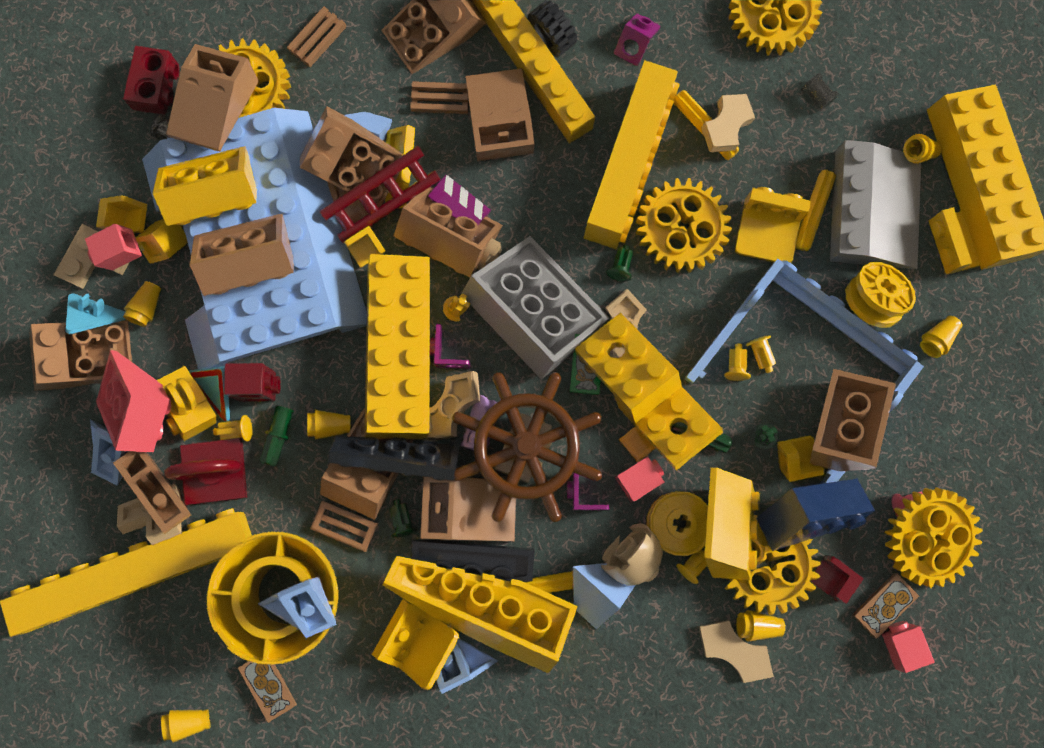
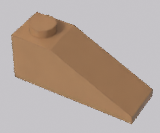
[113,451,191,534]

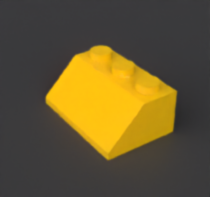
[152,146,257,226]
[704,468,760,580]

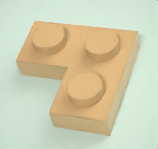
[54,224,130,289]
[117,484,181,545]

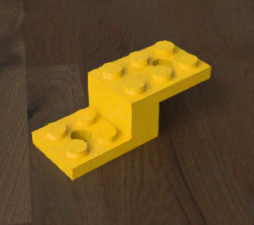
[575,312,723,470]

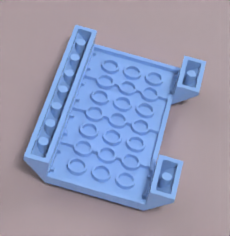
[142,108,367,369]

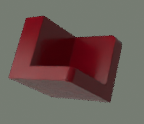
[810,555,864,604]

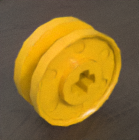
[845,262,916,328]
[646,492,708,556]

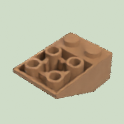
[381,0,487,74]
[166,44,258,152]
[465,68,535,161]
[300,106,404,207]
[29,320,132,391]
[320,408,414,520]
[421,476,516,541]

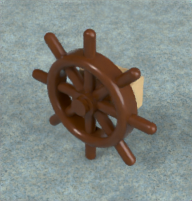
[452,372,602,522]

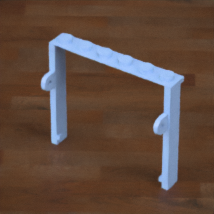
[684,259,924,484]

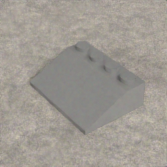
[830,140,921,269]
[462,236,610,380]

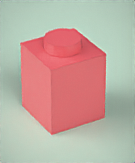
[85,224,142,271]
[615,456,664,502]
[882,621,935,673]

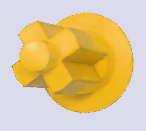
[443,294,470,322]
[746,335,776,373]
[724,343,751,381]
[213,415,252,442]
[677,549,707,584]

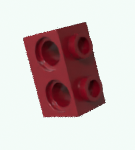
[123,45,180,115]
[224,363,281,402]

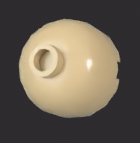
[601,523,663,586]

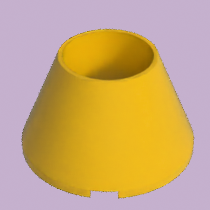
[207,532,338,665]

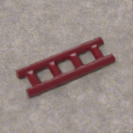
[320,146,441,244]

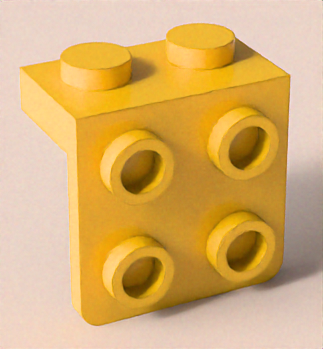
[735,187,811,263]
[929,207,981,275]
[372,599,459,690]

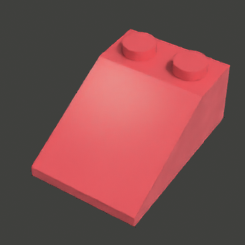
[96,350,171,452]

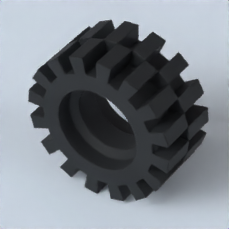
[527,0,578,58]

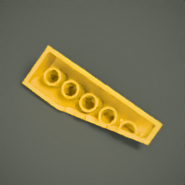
[383,556,578,673]

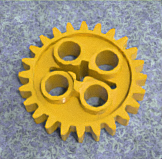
[728,0,822,56]
[218,39,291,118]
[636,178,732,273]
[885,487,983,588]
[724,515,821,615]

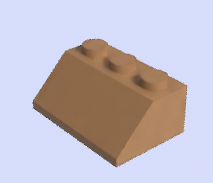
[394,187,503,277]
[190,213,294,296]
[809,369,896,472]

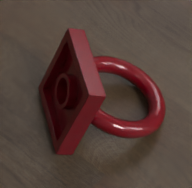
[164,438,247,505]

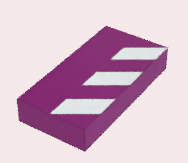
[428,175,491,225]

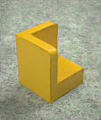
[96,195,147,234]
[135,219,188,264]
[344,226,385,268]
[777,436,824,482]

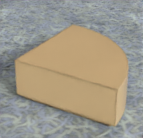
[478,238,501,270]

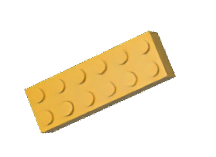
[584,60,680,249]
[927,84,1044,270]
[365,254,430,439]

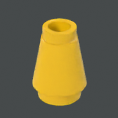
[903,134,941,164]
[123,281,161,327]
[920,315,962,358]
[307,410,350,440]
[736,610,785,641]
[161,709,210,743]

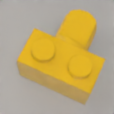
[157,366,216,441]

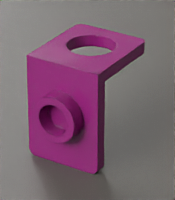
[614,14,661,66]
[430,324,470,369]
[567,473,609,510]

